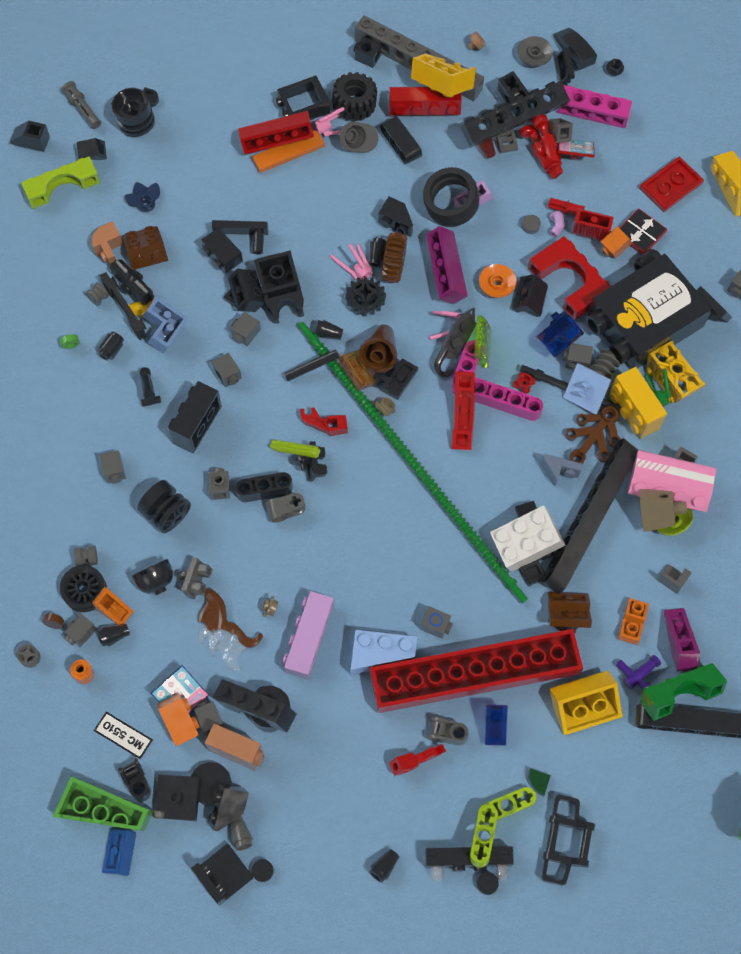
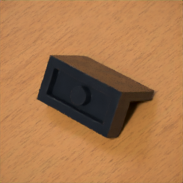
[513,274,548,317]

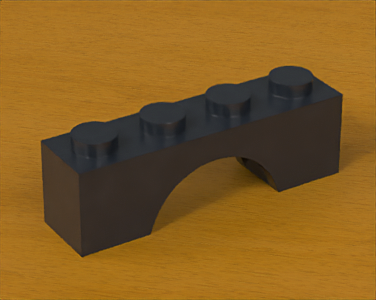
[212,679,297,733]

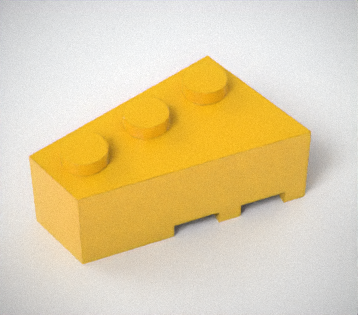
[411,54,476,97]
[711,151,741,217]

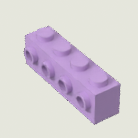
[282,591,334,680]

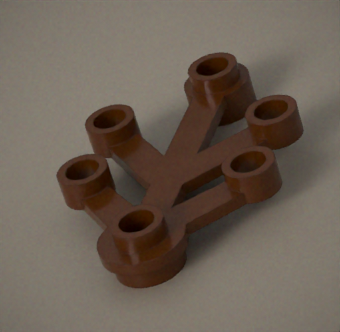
[565,406,620,464]

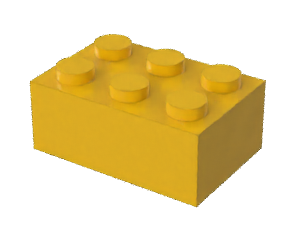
[610,367,667,439]

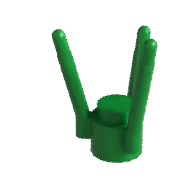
[645,368,672,407]

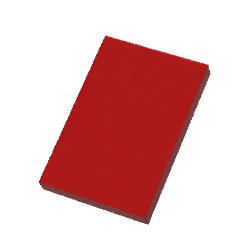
[639,156,704,213]

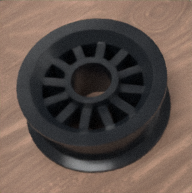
[60,565,107,613]

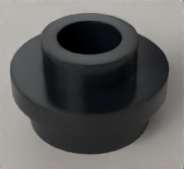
[606,59,624,76]

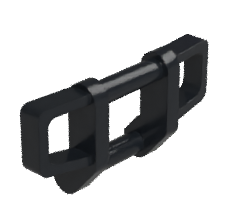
[541,795,595,886]

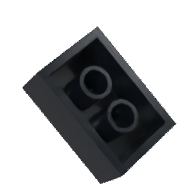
[168,381,222,454]

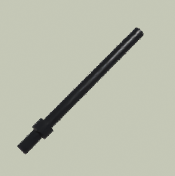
[520,364,621,413]

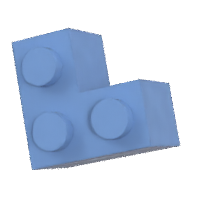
[142,296,188,353]

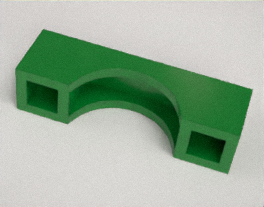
[640,663,727,721]

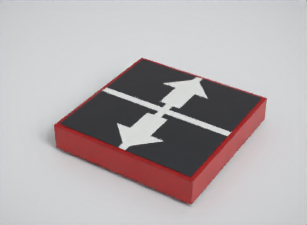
[620,208,667,254]

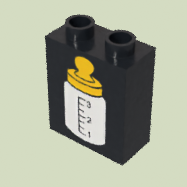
[586,253,712,369]

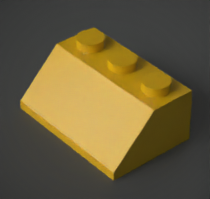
[550,670,623,735]

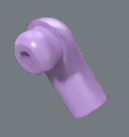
[550,211,565,238]

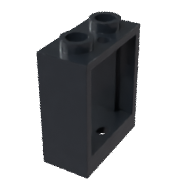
[275,75,330,120]

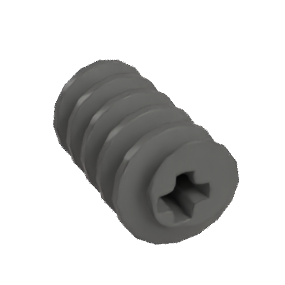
[589,349,620,379]

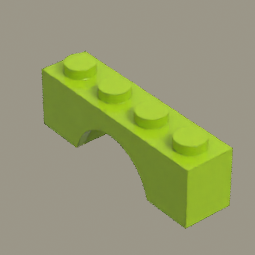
[21,156,100,209]

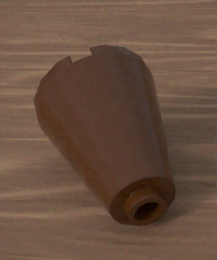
[359,324,397,373]

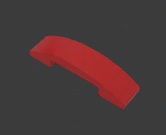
[452,371,476,450]

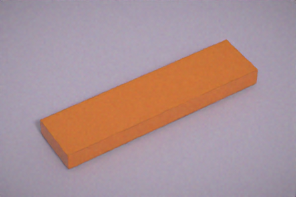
[252,130,325,173]

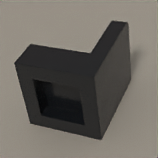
[77,138,107,160]

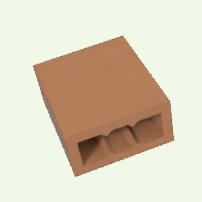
[205,724,265,771]

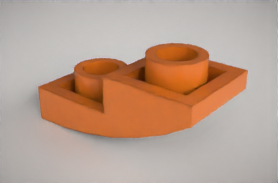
[618,598,649,645]

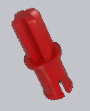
[548,198,585,215]

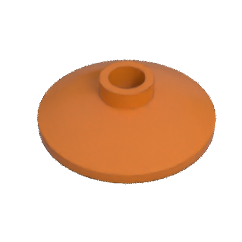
[479,264,516,298]

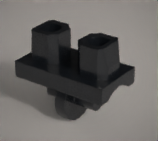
[294,441,327,482]

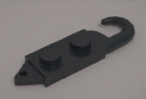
[434,308,477,377]

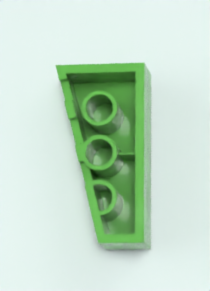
[53,776,153,831]

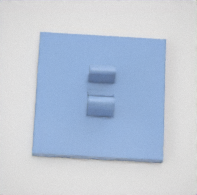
[563,363,611,414]

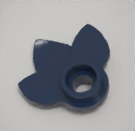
[125,182,160,212]

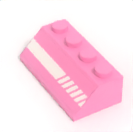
[628,450,716,512]

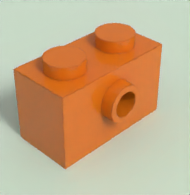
[157,693,200,746]

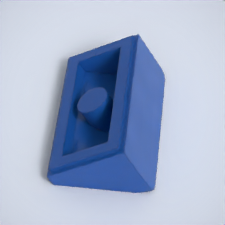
[102,829,136,876]

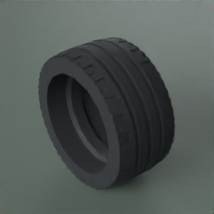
[423,167,480,227]

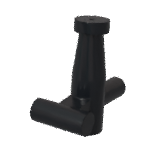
[139,367,162,407]

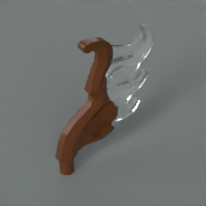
[198,588,263,670]

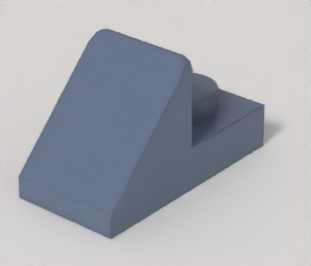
[541,454,583,486]

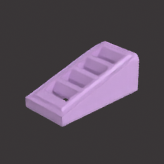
[452,180,493,208]

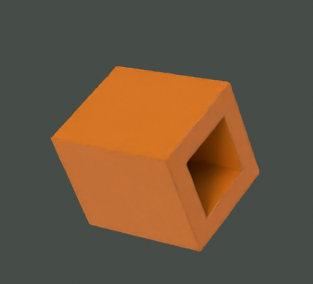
[601,226,632,259]

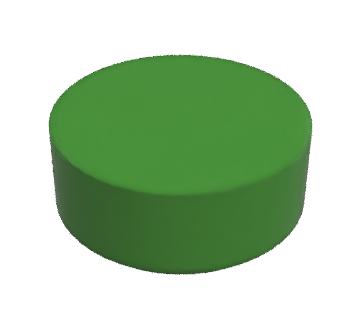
[60,334,80,349]

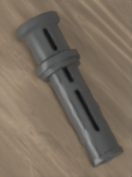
[61,81,102,129]

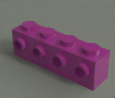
[426,226,468,304]

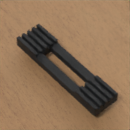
[100,272,146,340]

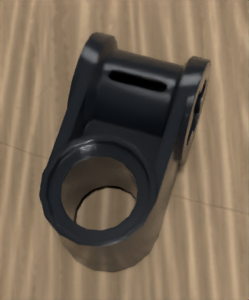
[118,758,151,802]

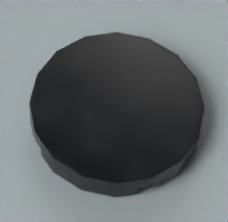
[190,762,232,806]

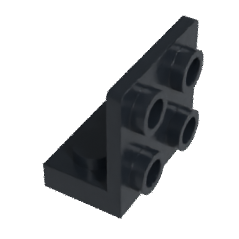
[191,844,253,906]

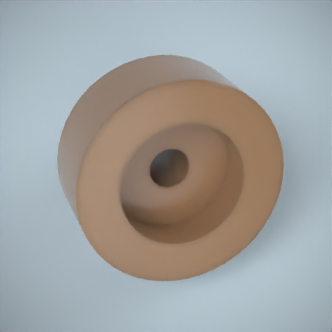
[468,31,486,50]

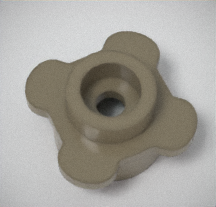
[375,397,395,416]
[262,596,278,617]

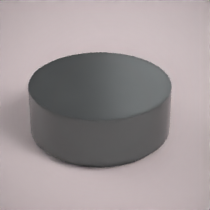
[522,215,541,234]

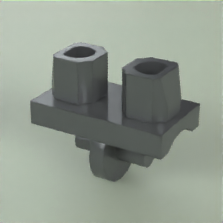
[177,557,213,599]

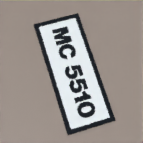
[93,711,153,759]

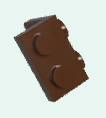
[122,226,168,270]

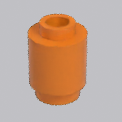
[70,659,94,684]

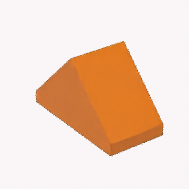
[92,587,134,625]

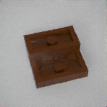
[548,592,592,628]

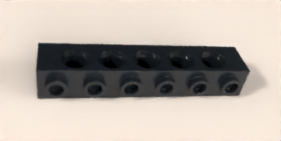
[461,81,570,148]

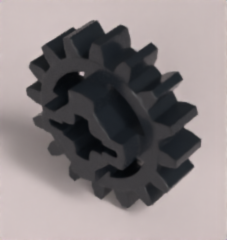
[345,276,386,316]

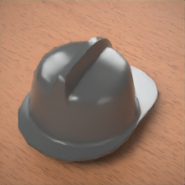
[338,122,378,153]

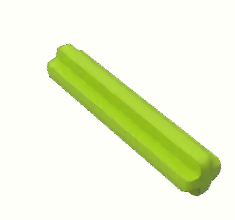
[270,439,320,458]

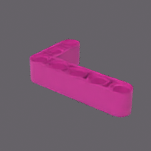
[451,340,543,421]

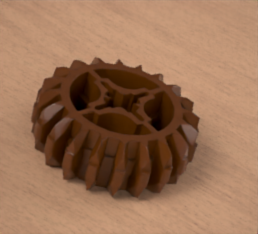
[382,232,407,283]

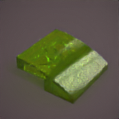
[474,315,492,368]

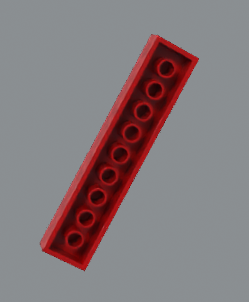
[370,629,583,713]

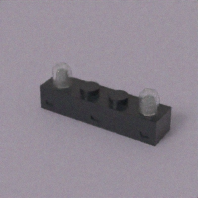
[425,846,514,883]

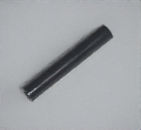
[284,349,340,382]

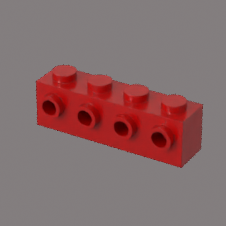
[389,87,462,116]
[238,111,314,155]

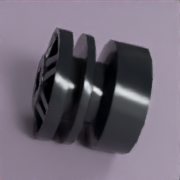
[111,87,155,137]
[137,480,191,533]

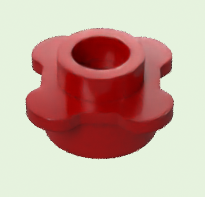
[513,372,536,394]

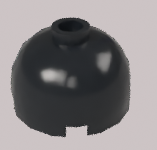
[131,559,173,595]

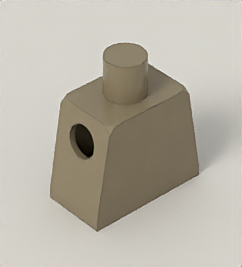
[639,489,687,532]

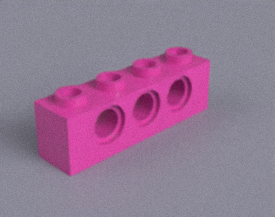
[556,85,632,128]

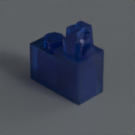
[536,311,584,358]

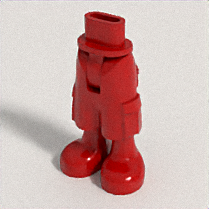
[519,114,563,179]

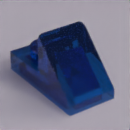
[484,705,508,746]

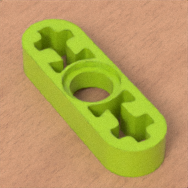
[477,787,536,824]
[470,805,498,868]

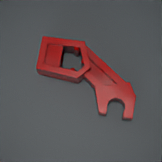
[300,407,348,436]
[389,744,446,776]

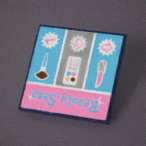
[150,665,209,713]

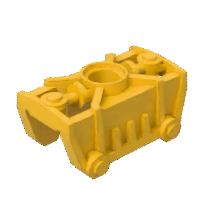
[646,341,705,403]

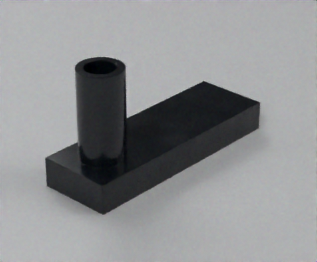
[212,220,269,255]

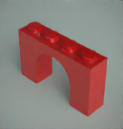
[528,236,611,321]

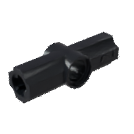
[109,259,155,305]

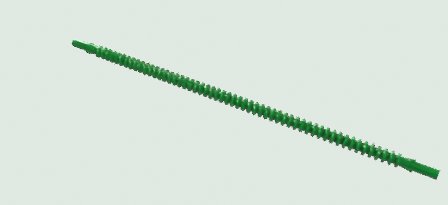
[298,322,528,604]

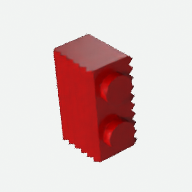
[572,208,614,241]

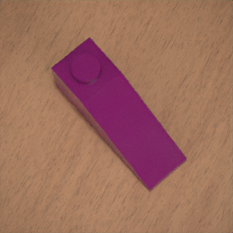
[664,608,700,672]

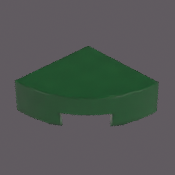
[529,768,551,797]

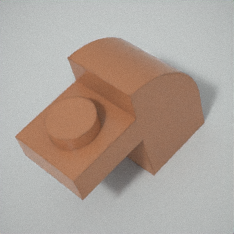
[92,221,123,266]

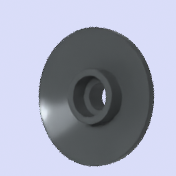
[518,36,553,66]

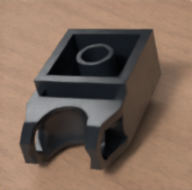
[254,250,304,324]

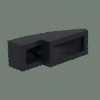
[554,28,597,70]

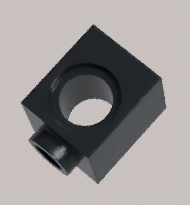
[353,37,381,68]

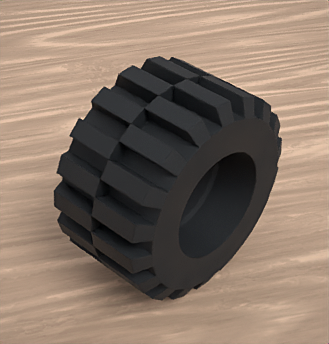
[332,72,377,121]

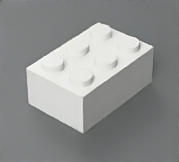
[490,505,565,572]

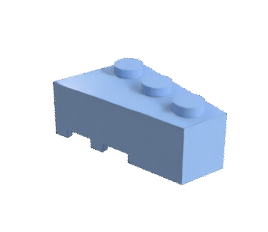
[351,630,417,676]

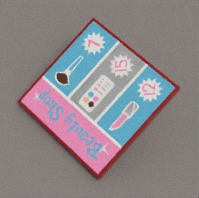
[558,139,595,159]

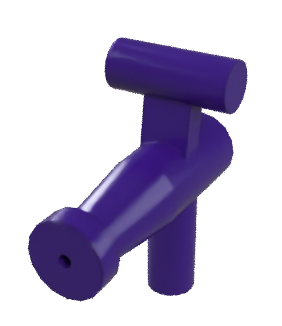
[616,655,661,693]

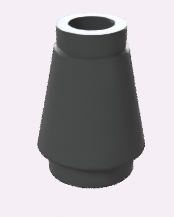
[231,816,253,851]

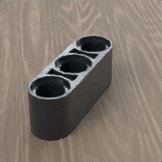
[380,116,422,164]
[235,472,293,502]

